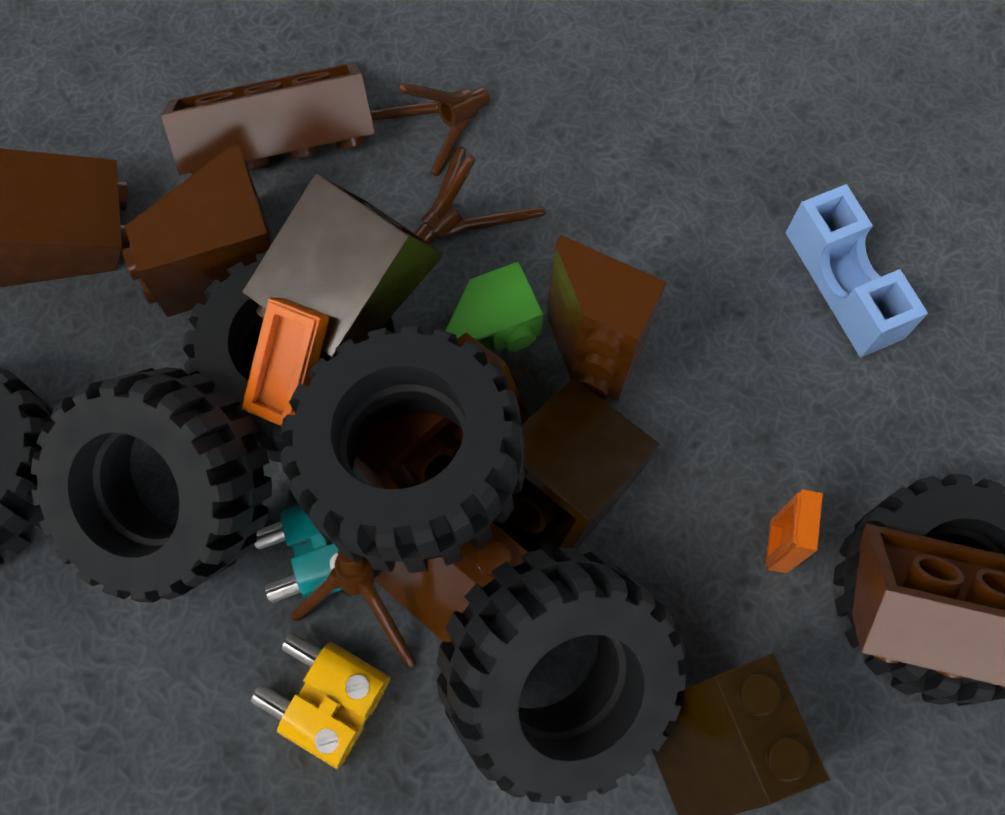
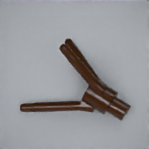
[370,83,490,176]
[414,147,545,244]
[291,550,416,668]

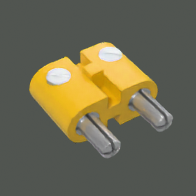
[251,633,391,770]

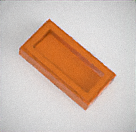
[241,297,330,426]
[765,489,823,573]

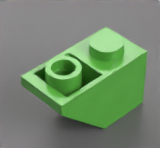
[446,262,543,352]

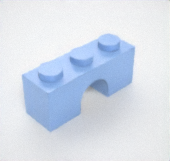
[785,184,928,358]

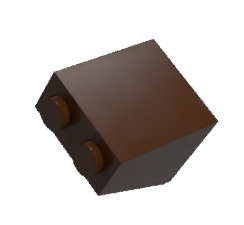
[123,145,273,317]
[0,148,130,288]

